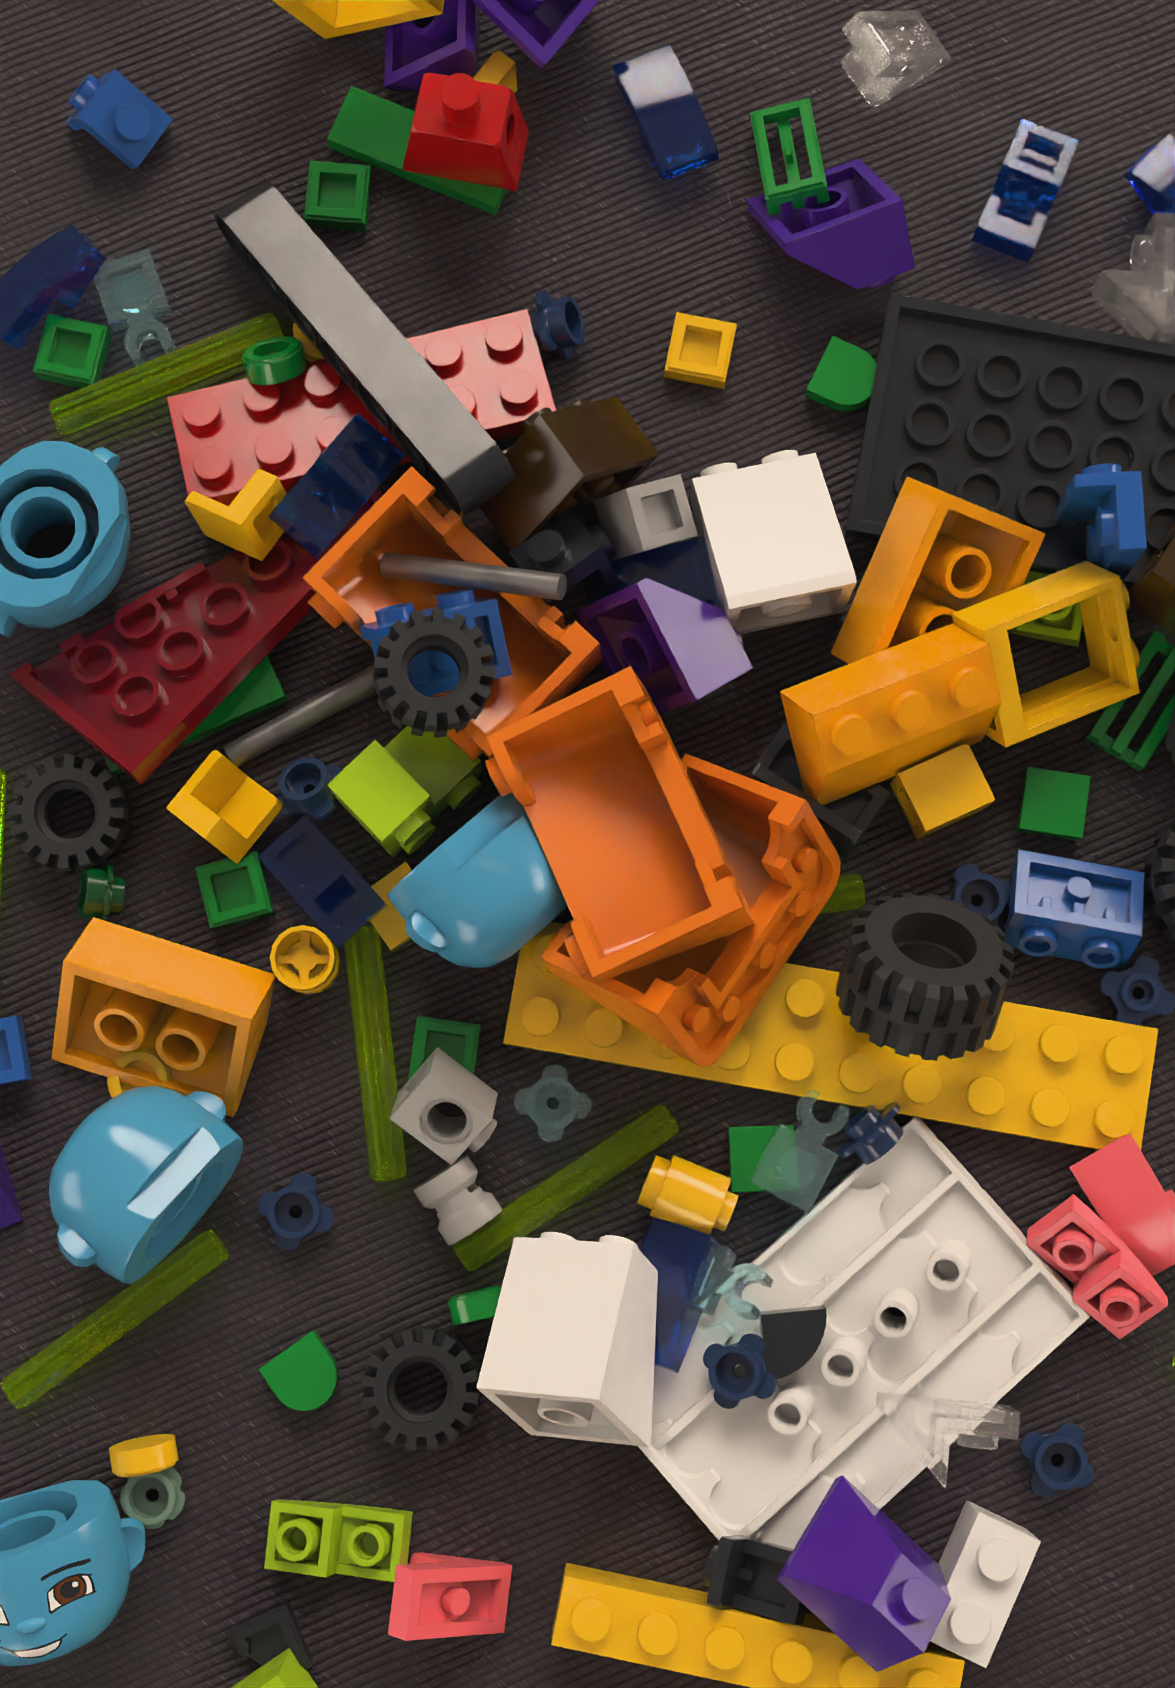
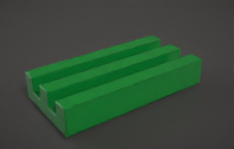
[750,98,830,216]
[1085,630,1175,772]

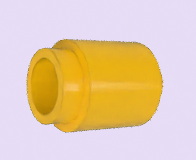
[637,1155,738,1239]

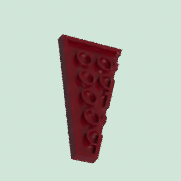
[10,475,384,785]

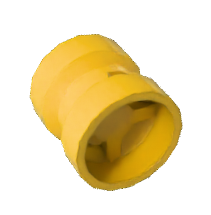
[270,925,341,995]

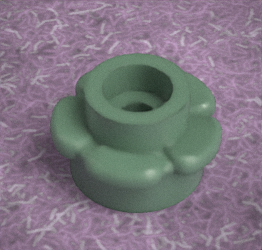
[120,1467,185,1529]

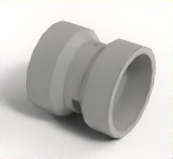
[413,1154,503,1246]

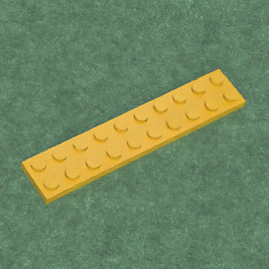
[503,922,1158,1150]

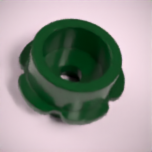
[77,864,125,921]

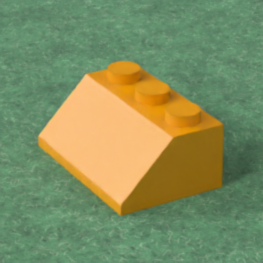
[831,476,1045,664]
[780,623,1001,805]
[51,917,276,1117]

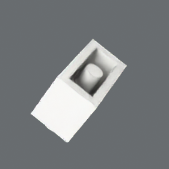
[930,1500,1041,1668]

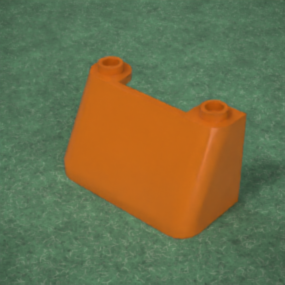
[303,466,602,761]
[485,666,756,982]
[540,754,841,1067]

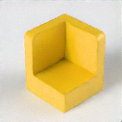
[184,468,298,561]
[890,744,995,840]
[166,750,283,864]

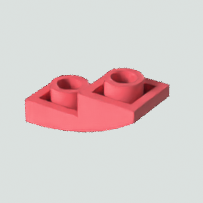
[1069,1134,1175,1277]
[1026,1194,1168,1339]

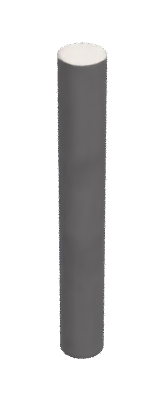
[380,552,567,600]
[223,664,374,767]

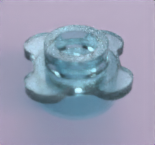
[514,1065,591,1142]

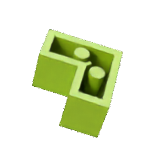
[328,726,484,858]

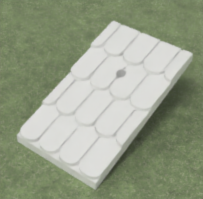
[638,1117,1090,1549]

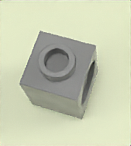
[593,474,698,562]
[390,1047,498,1166]

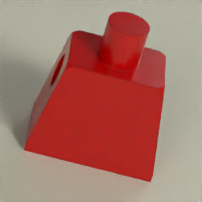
[403,72,529,191]

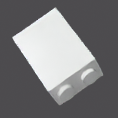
[689,450,857,634]
[476,1232,658,1447]

